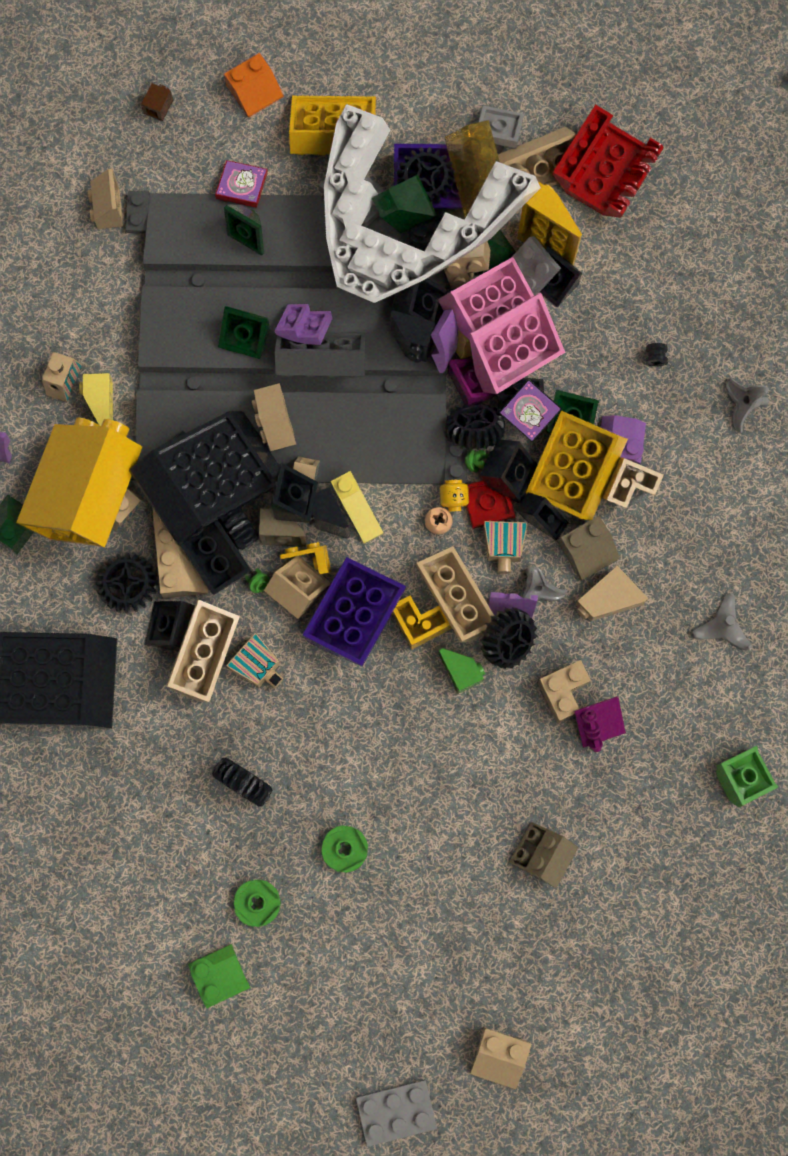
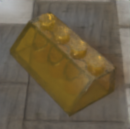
[445,120,499,218]

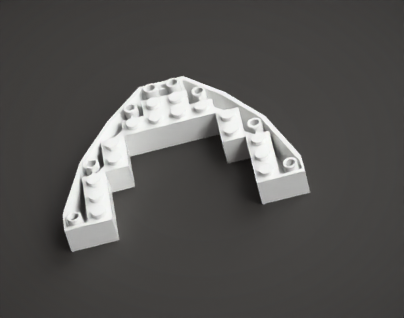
[324,104,541,303]

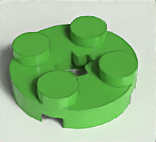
[322,825,368,873]
[234,879,281,927]

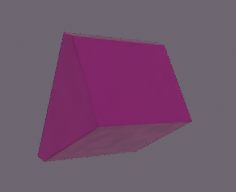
[448,358,498,406]

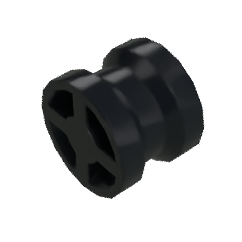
[646,343,668,366]

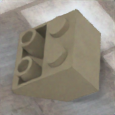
[509,822,579,888]

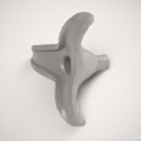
[726,377,769,433]
[522,567,568,601]
[693,593,752,651]

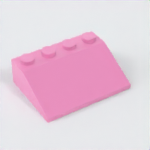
[438,257,534,340]
[469,293,565,394]

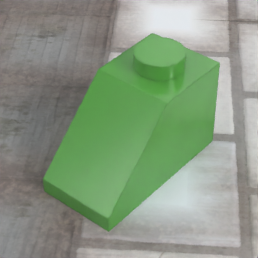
[438,648,485,694]

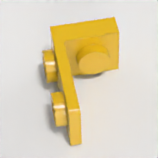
[280,542,332,574]

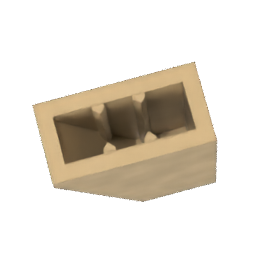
[576,566,648,621]

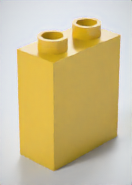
[16,417,143,547]

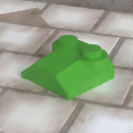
[716,746,778,808]
[188,944,251,1008]

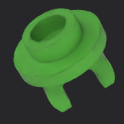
[465,450,489,472]
[245,568,270,593]

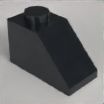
[516,492,569,540]

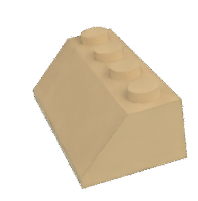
[489,127,576,186]
[152,507,208,599]
[415,546,494,643]
[166,600,240,702]

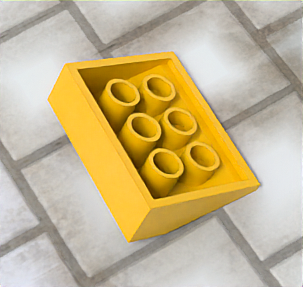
[289,96,376,155]
[517,181,582,266]
[526,411,628,521]

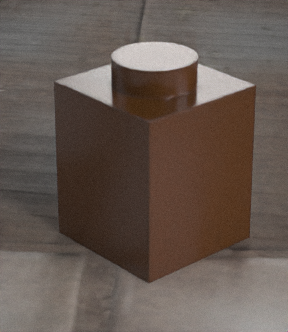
[141,83,173,121]

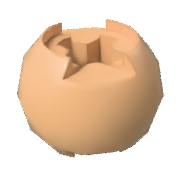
[425,507,453,535]

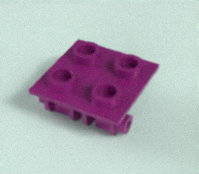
[575,696,626,752]

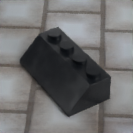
[180,519,253,596]

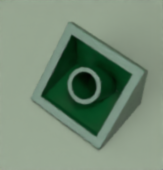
[218,306,270,359]
[547,390,599,435]

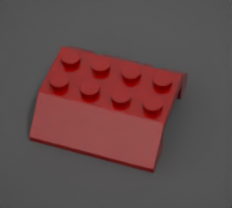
[552,104,664,218]

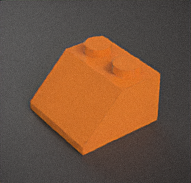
[224,53,284,118]

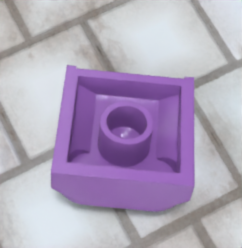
[601,415,646,465]

